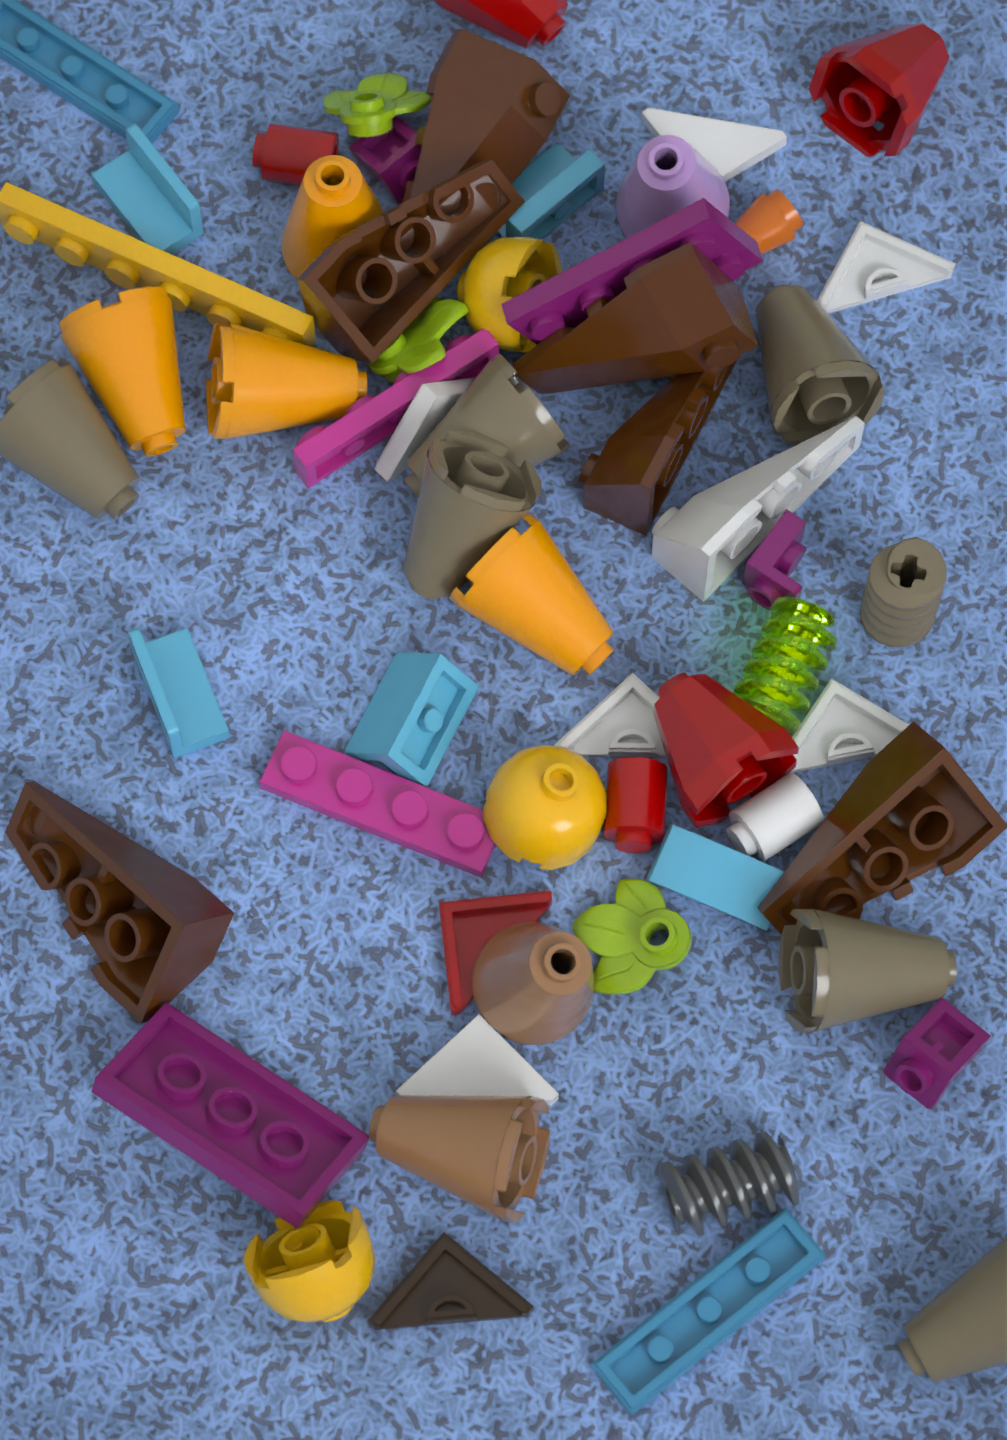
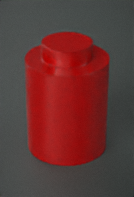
[252,123,339,185]
[603,757,668,853]

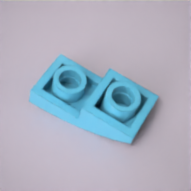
[646,824,784,931]

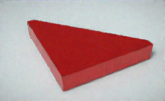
[439,890,552,1015]

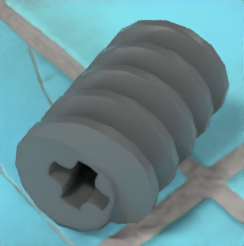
[659,1131,800,1236]

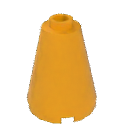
[281,155,384,281]
[59,286,186,457]
[206,322,367,440]
[449,512,614,676]

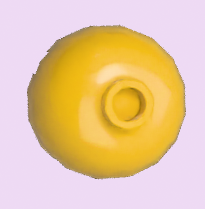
[457,237,562,353]
[483,745,607,870]
[243,1200,376,1322]

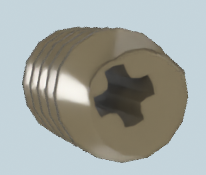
[861,537,946,647]

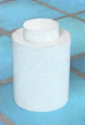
[726,773,824,862]

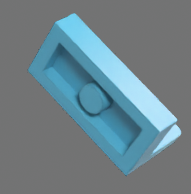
[91,124,204,254]
[496,144,605,239]
[128,628,230,758]
[345,652,479,787]

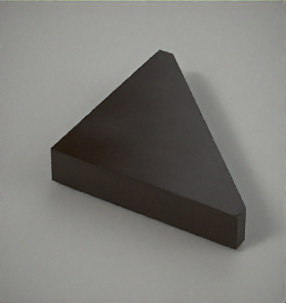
[368,1232,534,1330]

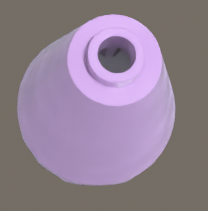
[616,135,730,238]

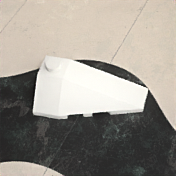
[651,416,865,602]

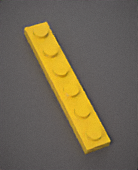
[0,182,316,347]

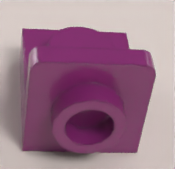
[349,115,421,205]
[742,509,807,615]
[884,998,991,1109]

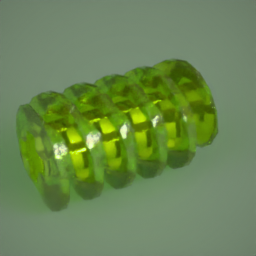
[734,597,838,733]

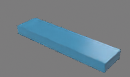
[0,0,180,144]
[590,1207,827,1417]

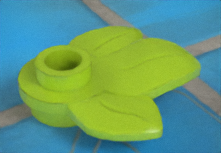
[323,73,432,137]
[367,297,469,382]
[572,879,692,995]

